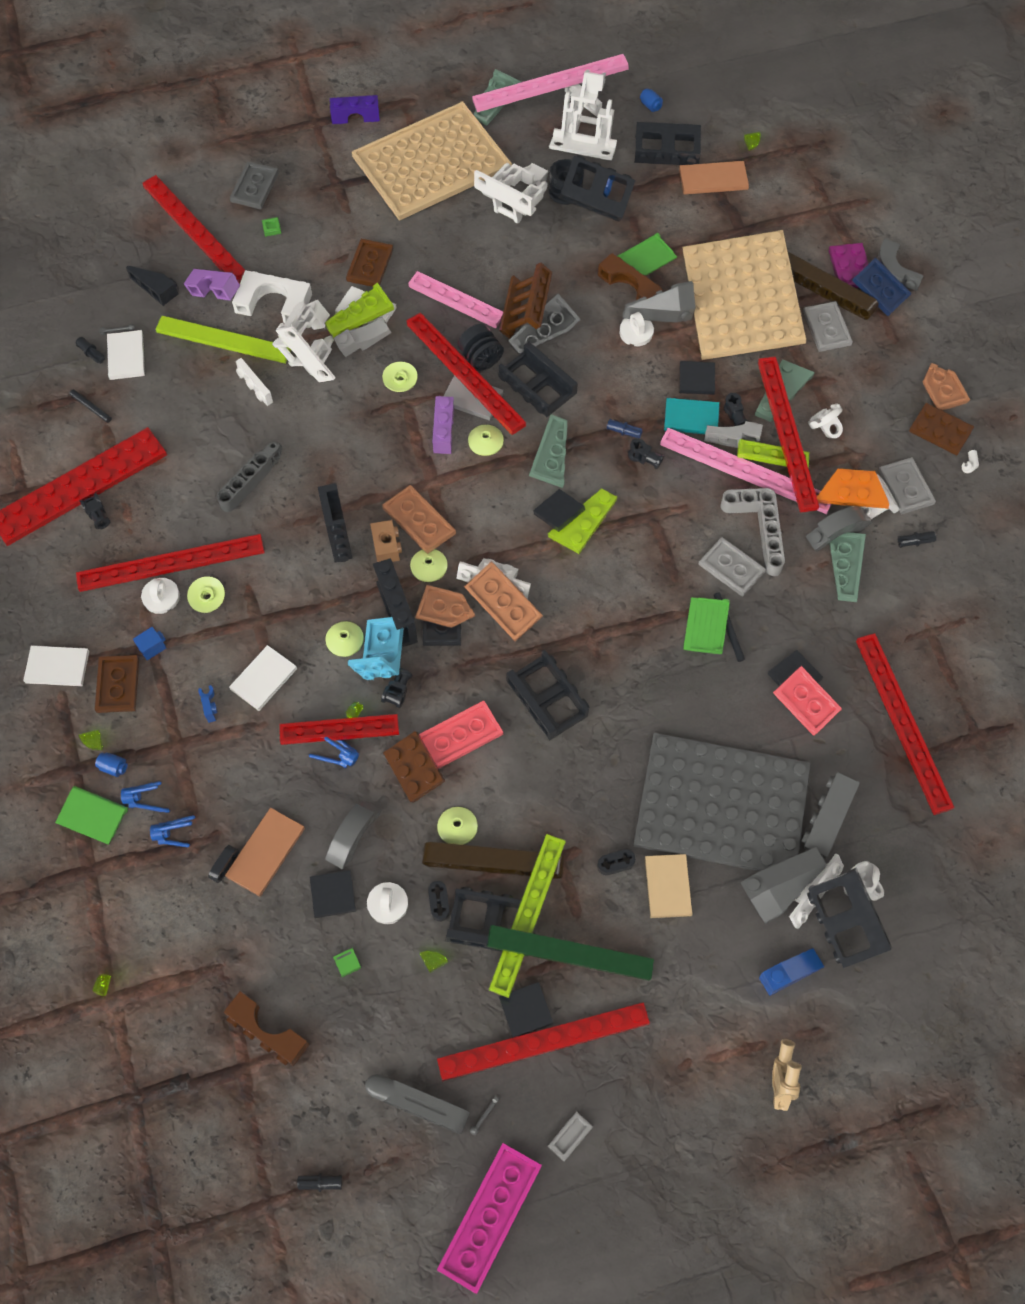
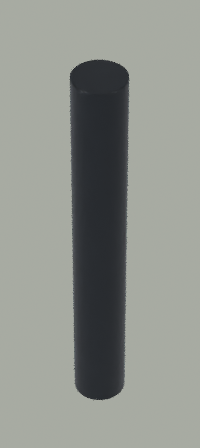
[69,389,112,423]

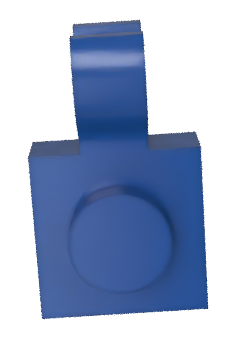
[198,685,218,723]

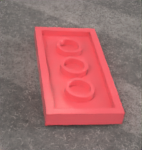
[419,701,503,769]

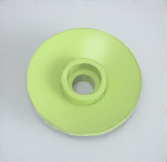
[382,362,417,392]
[468,425,504,456]
[410,549,447,582]
[187,577,225,613]
[326,621,364,657]
[437,807,478,845]

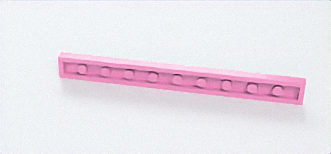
[472,54,629,112]
[660,428,831,515]

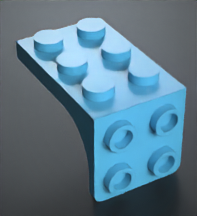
[348,617,404,680]

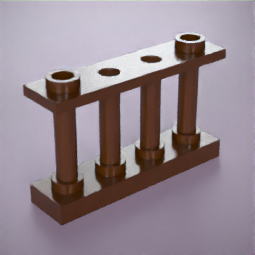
[499,262,552,339]

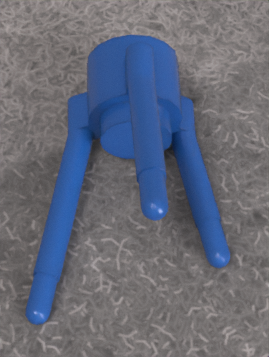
[309,737,359,768]
[121,781,170,813]
[150,815,195,847]

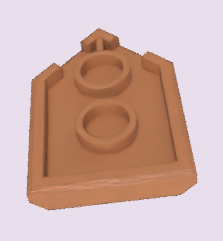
[922,363,970,411]
[415,585,475,628]

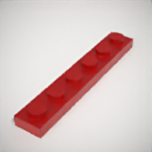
[279,714,399,745]

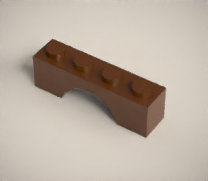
[598,253,663,300]
[224,991,309,1066]

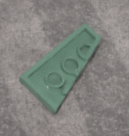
[474,69,521,126]
[755,359,815,422]
[529,415,567,488]
[829,532,866,602]

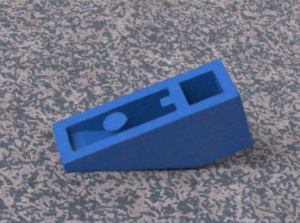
[759,948,824,996]

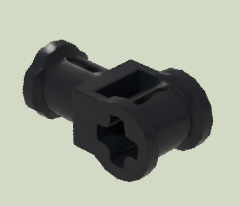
[724,393,749,426]
[628,438,665,469]
[79,493,110,529]
[381,668,413,709]

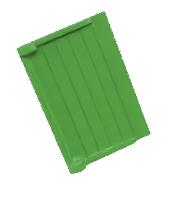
[617,233,677,276]
[683,597,730,654]
[55,786,128,845]

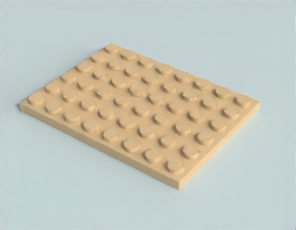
[352,102,512,221]
[683,230,806,360]

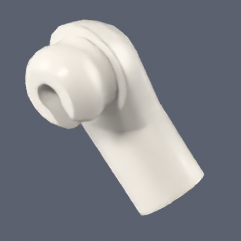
[962,450,979,473]

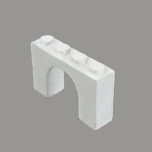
[232,270,312,323]

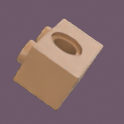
[370,520,402,562]

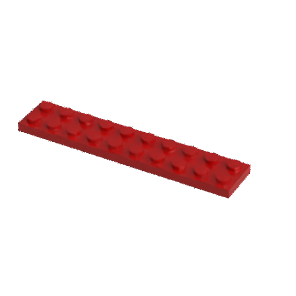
[0,427,167,546]

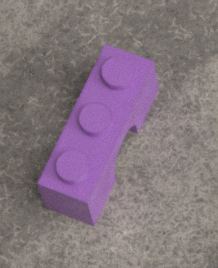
[184,269,240,300]
[432,396,454,454]

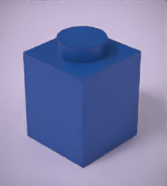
[133,627,166,660]

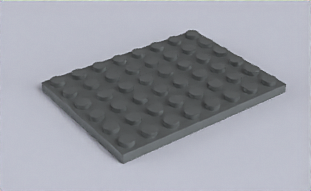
[633,733,810,871]

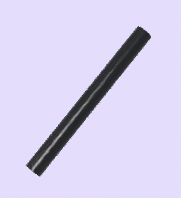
[713,592,745,662]

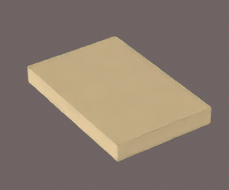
[645,854,692,918]

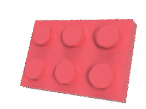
[773,666,842,736]

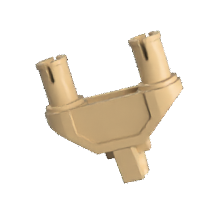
[772,1039,802,1111]

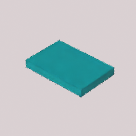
[664,398,719,434]

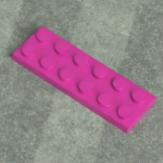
[437,1143,542,1294]

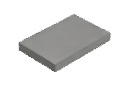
[803,301,853,352]
[443,375,503,421]
[878,457,936,515]
[699,537,766,597]

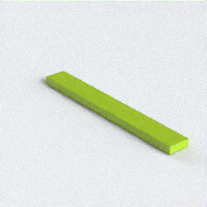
[156,316,291,364]
[489,834,566,998]

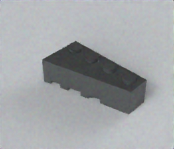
[801,772,860,858]

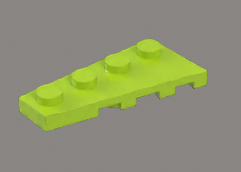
[325,283,394,338]
[548,489,617,554]

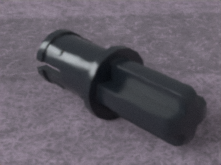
[75,337,105,364]
[897,531,936,548]
[297,1173,342,1192]

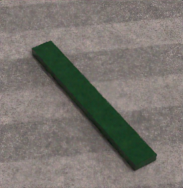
[487,925,654,981]

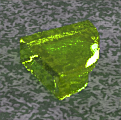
[744,132,761,150]
[346,702,363,718]
[79,730,103,750]
[419,951,448,973]
[92,974,111,996]

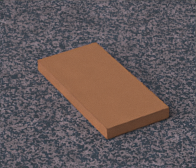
[679,161,749,194]
[382,485,456,554]
[464,561,543,642]
[225,808,305,897]

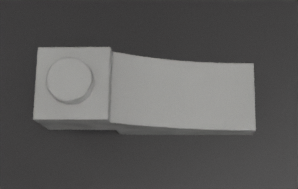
[334,317,392,357]
[704,421,763,448]

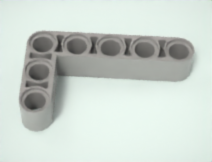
[720,488,785,576]

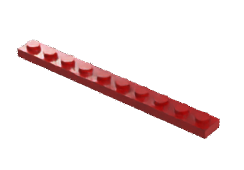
[142,175,245,284]
[407,313,526,435]
[758,356,819,513]
[76,534,265,592]
[856,633,954,815]
[437,1002,650,1082]

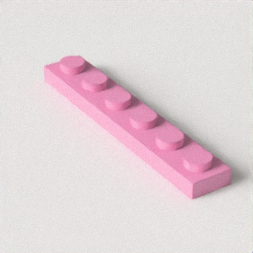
[409,271,503,328]

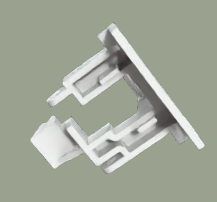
[549,69,617,161]
[474,163,548,224]
[272,300,335,382]

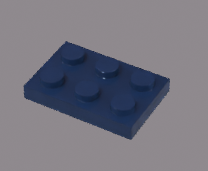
[852,258,912,316]

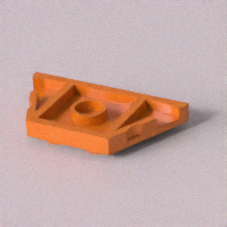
[817,469,889,509]

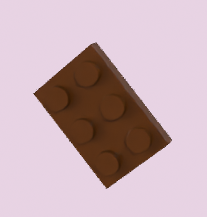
[346,238,394,287]
[909,403,974,456]
[95,655,139,713]
[383,731,445,803]

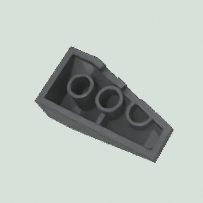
[622,281,696,323]
[508,293,581,354]
[740,847,827,924]

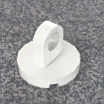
[619,312,654,347]
[808,403,843,438]
[141,578,180,614]
[843,861,884,901]
[367,882,408,924]

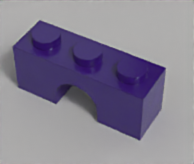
[330,95,380,124]

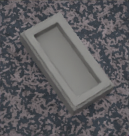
[548,1111,593,1162]

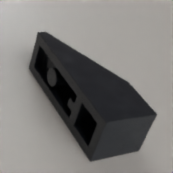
[126,265,178,306]

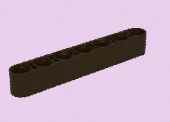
[787,251,879,320]
[422,842,564,879]

